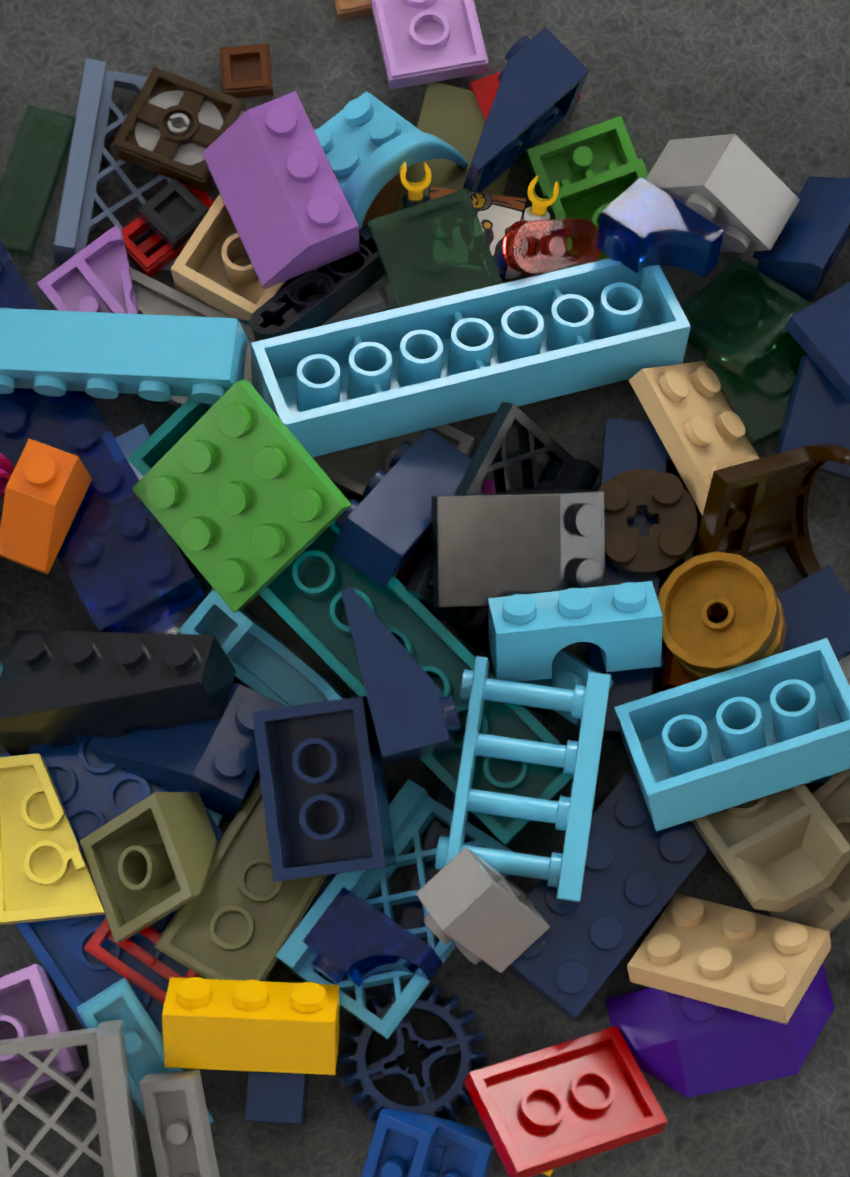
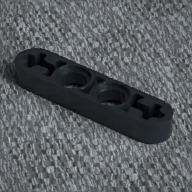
[249,215,413,341]

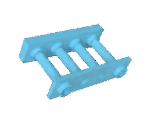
[435,656,611,903]

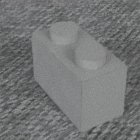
[416,847,550,973]

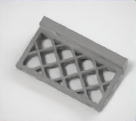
[0,1019,142,1177]

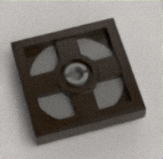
[110,67,247,192]

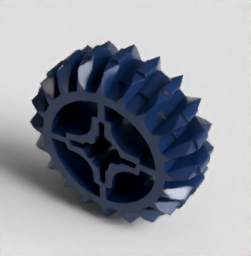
[338,984,489,1123]

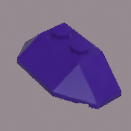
[606,963,834,1098]

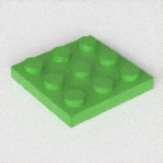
[132,379,351,613]

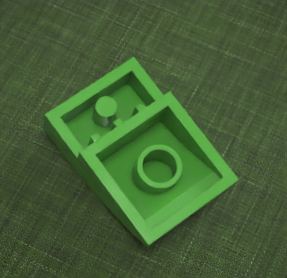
[523,116,678,268]

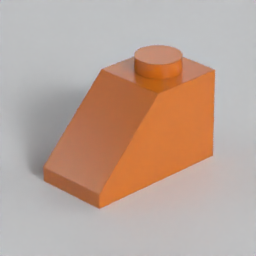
[0,438,93,575]

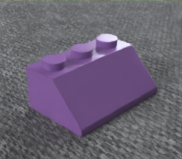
[202,91,359,290]

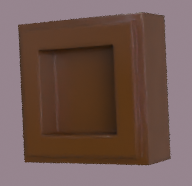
[219,43,274,98]

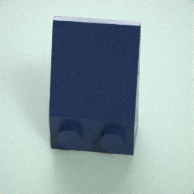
[459,27,589,208]
[341,587,463,764]
[87,682,286,820]

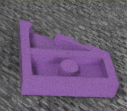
[37,225,139,314]

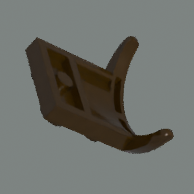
[692,443,850,579]

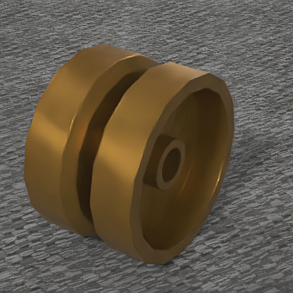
[658,551,787,680]

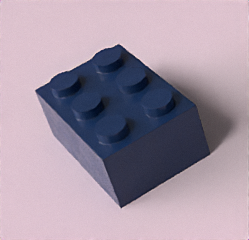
[252,696,396,882]

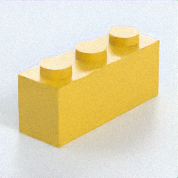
[162,977,340,1075]

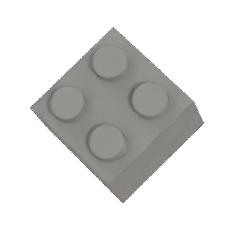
[640,134,800,254]

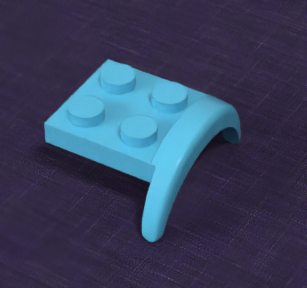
[314,91,469,229]

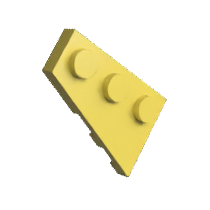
[0,753,105,925]

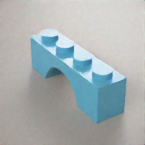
[179,589,348,707]

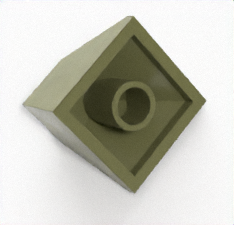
[80,792,217,943]

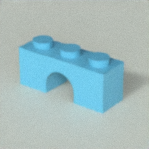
[488,581,663,682]

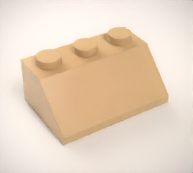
[170,194,287,321]

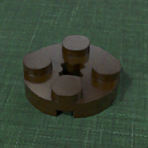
[598,469,698,578]

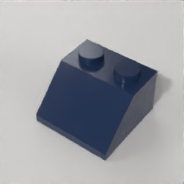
[753,177,850,306]

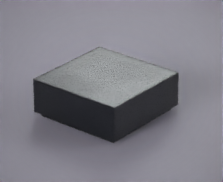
[138,178,209,251]

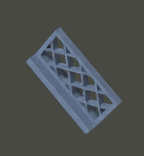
[54,58,178,276]

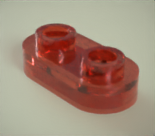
[502,218,602,274]

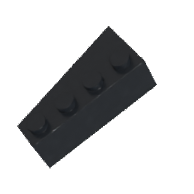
[0,630,236,756]

